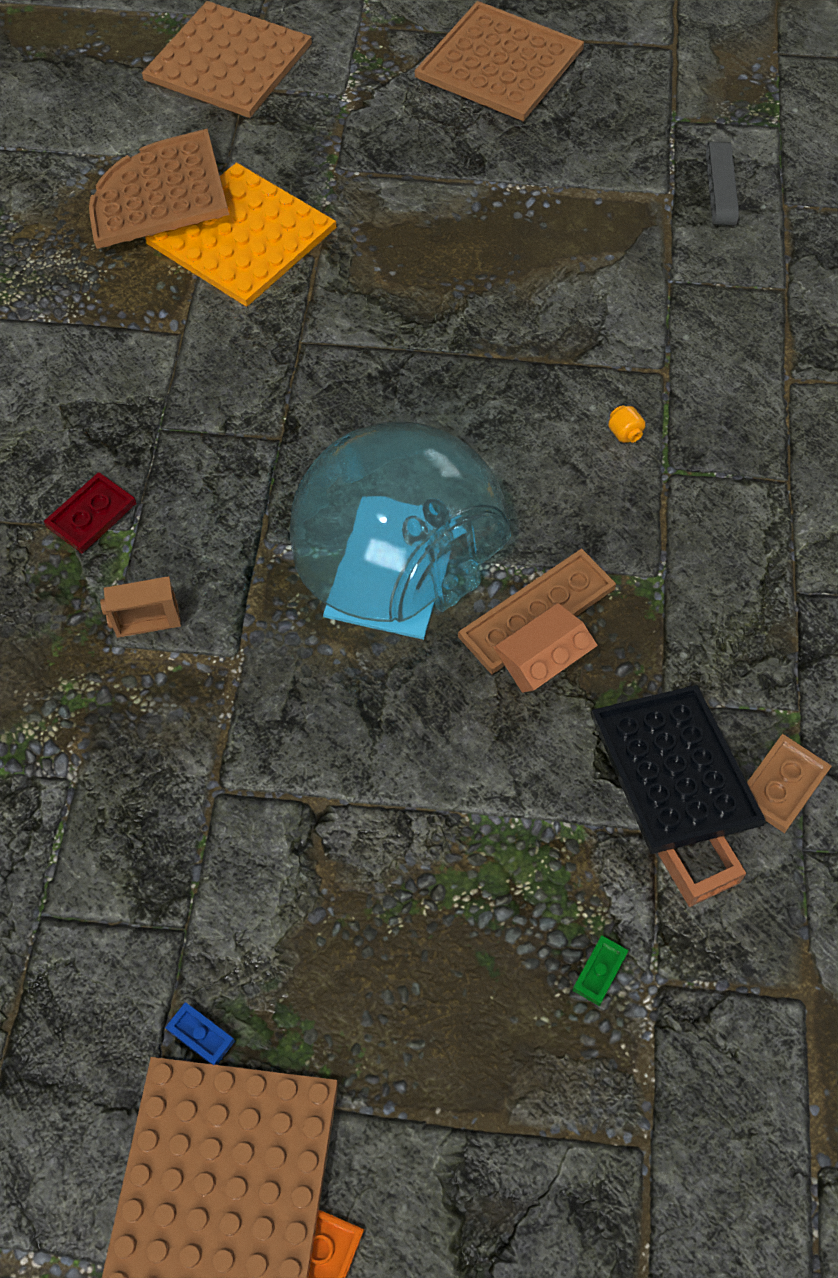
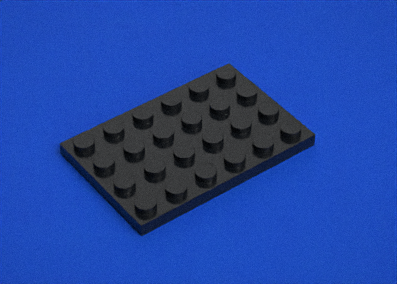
[591,685,765,854]

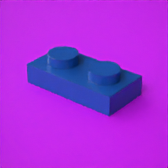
[165,1002,235,1065]

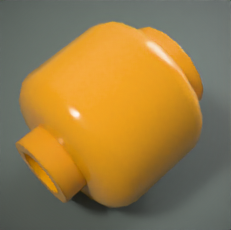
[608,406,646,443]

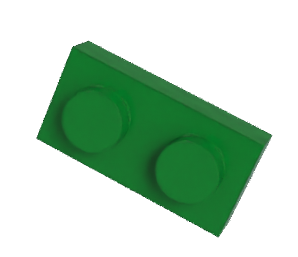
[572,935,629,1006]

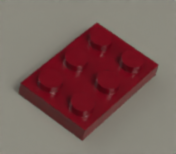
[43,472,137,554]

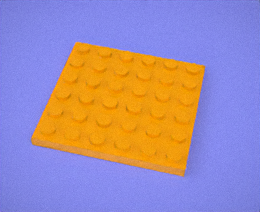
[145,162,337,307]

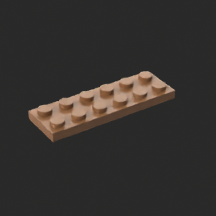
[458,548,616,675]

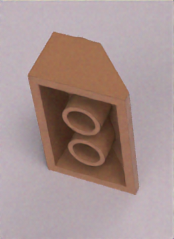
[493,603,598,693]

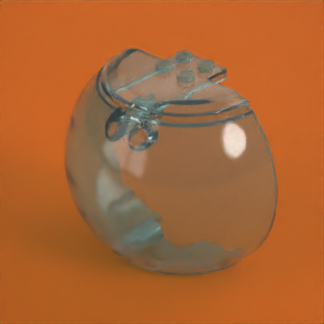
[290,421,511,622]

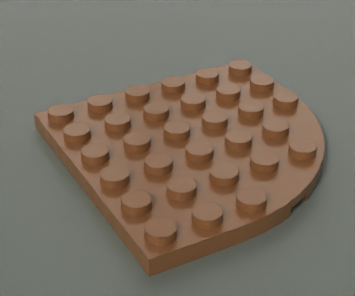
[89,129,229,249]

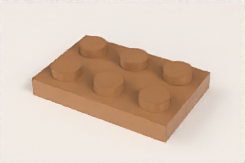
[747,734,832,834]

